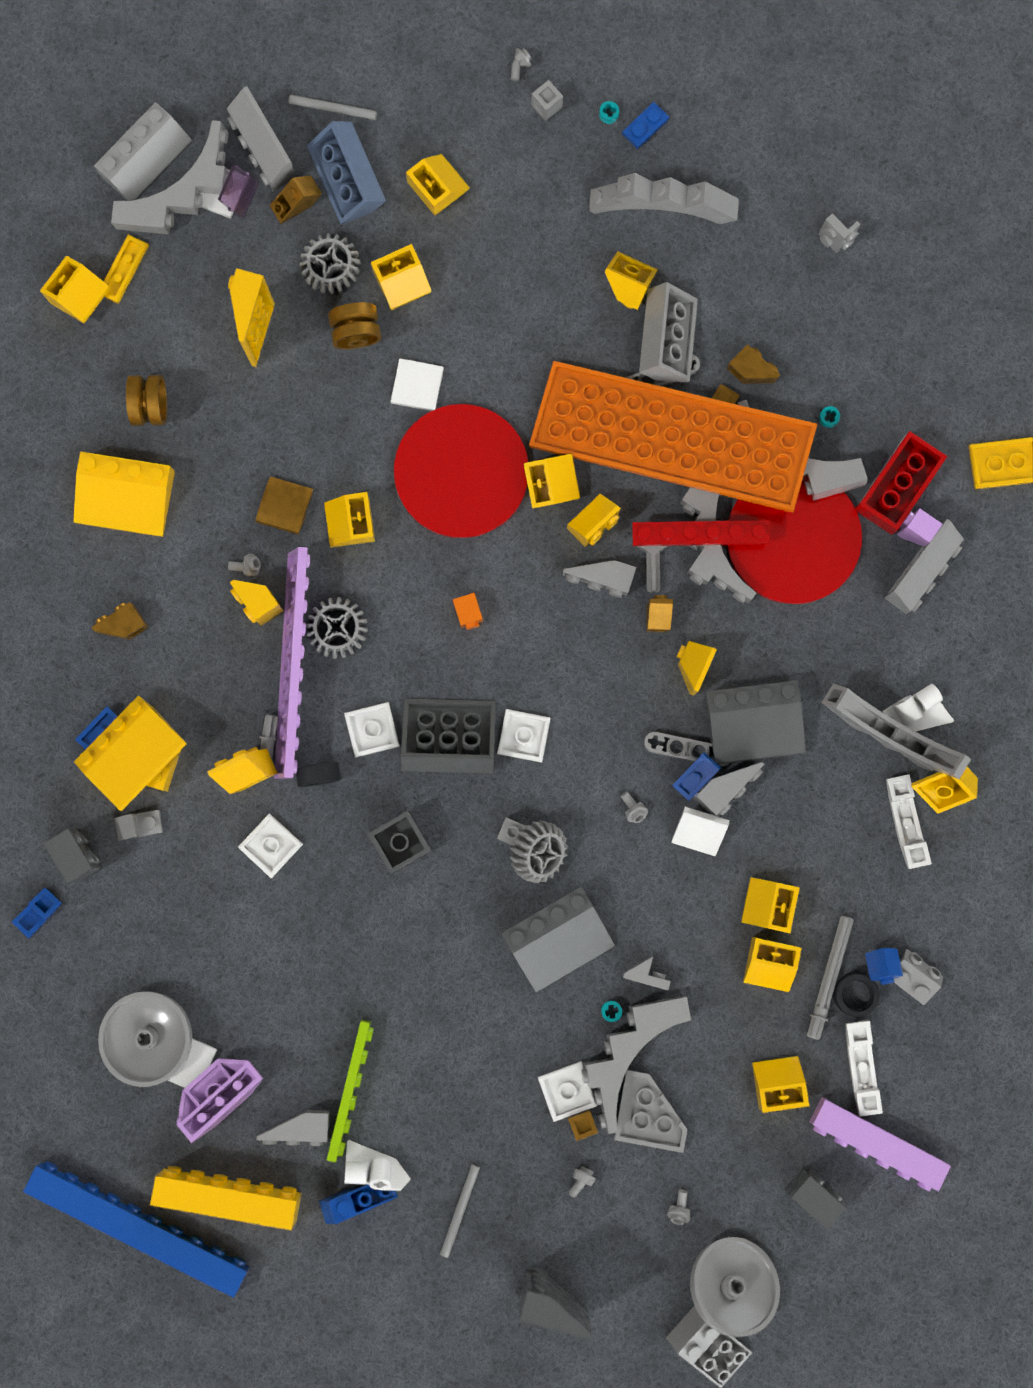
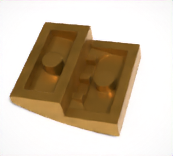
[256,477,313,535]

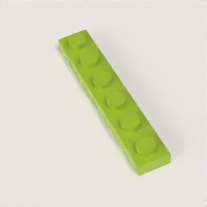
[327,1019,374,1163]

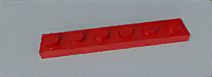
[632,520,770,546]

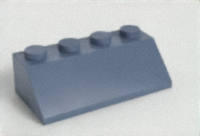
[307,121,386,225]

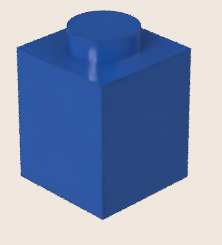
[865,948,903,985]

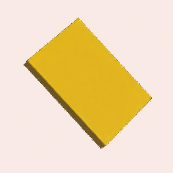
[969,437,1033,489]

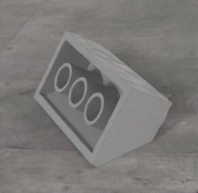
[227,86,296,191]
[94,102,192,201]
[639,282,698,382]
[884,519,964,614]

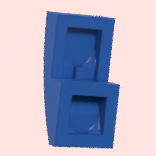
[12,888,62,939]

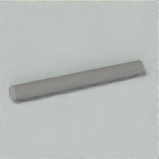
[289,95,377,120]
[440,1164,480,1258]

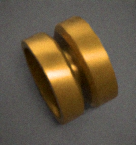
[328,302,382,350]
[126,375,167,426]

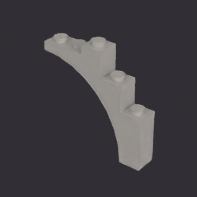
[111,120,232,235]
[589,173,739,224]
[738,400,868,501]
[680,487,756,603]
[822,683,971,779]
[581,996,691,1134]

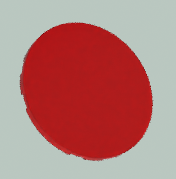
[394,404,528,538]
[726,480,862,605]

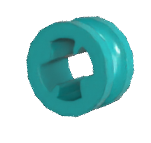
[599,101,619,124]
[819,406,840,428]
[601,1001,622,1022]

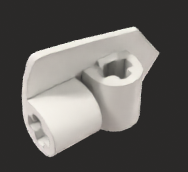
[882,684,954,732]
[345,1140,411,1191]

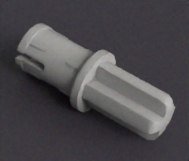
[259,715,279,760]

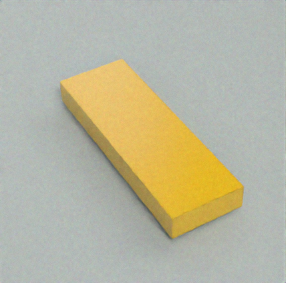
[103,234,149,304]

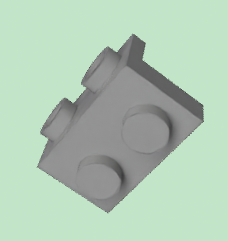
[818,213,861,253]
[894,949,943,1005]

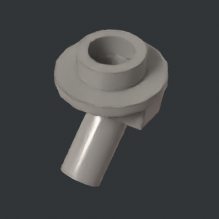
[511,48,532,81]
[228,553,261,576]
[620,791,648,823]
[569,1166,596,1197]
[667,1189,690,1225]

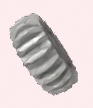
[300,233,360,295]
[306,597,368,659]
[510,820,568,883]

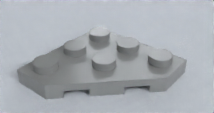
[614,1069,687,1153]

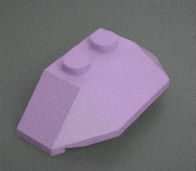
[177,1059,263,1143]

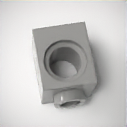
[531,80,563,121]
[497,818,525,846]

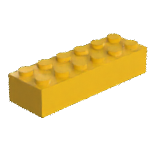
[150,1166,302,1230]

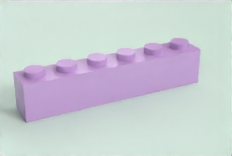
[809,1097,951,1192]

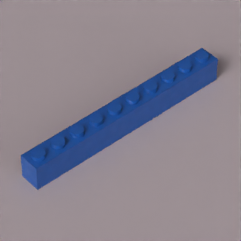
[23,1162,250,1298]

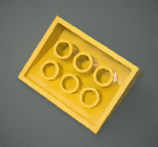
[228,268,275,367]
[74,452,175,537]
[74,695,187,811]

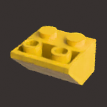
[406,154,470,216]
[371,244,431,310]
[40,255,110,323]
[524,454,580,508]
[324,492,375,548]
[567,494,621,548]
[230,580,284,626]
[207,747,278,794]
[741,877,799,933]
[743,937,802,992]
[752,1056,809,1113]

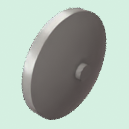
[98,992,192,1087]
[690,1237,780,1337]

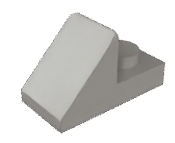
[114,810,164,841]
[622,956,671,990]

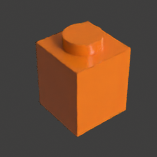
[453,593,483,630]

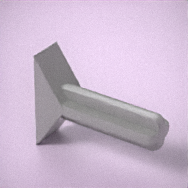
[636,546,668,593]

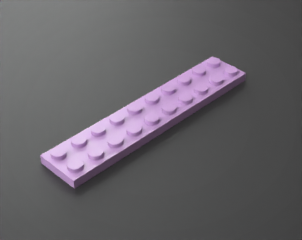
[274,547,310,779]

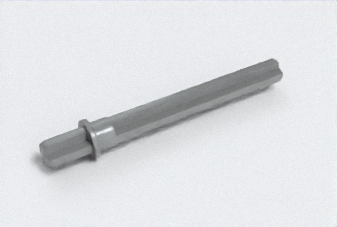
[807,916,854,1040]

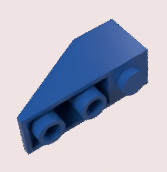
[319,1184,398,1224]

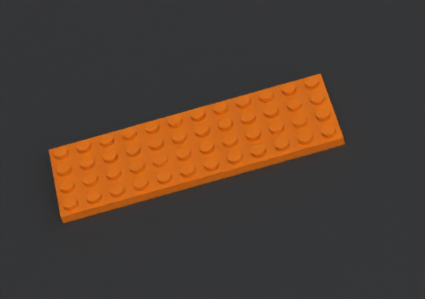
[529,361,817,513]

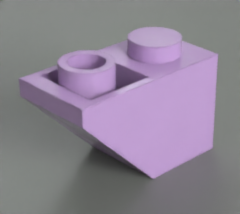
[897,509,943,546]

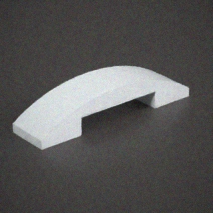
[886,775,932,869]
[846,1020,883,1117]

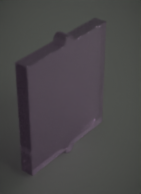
[217,164,259,219]

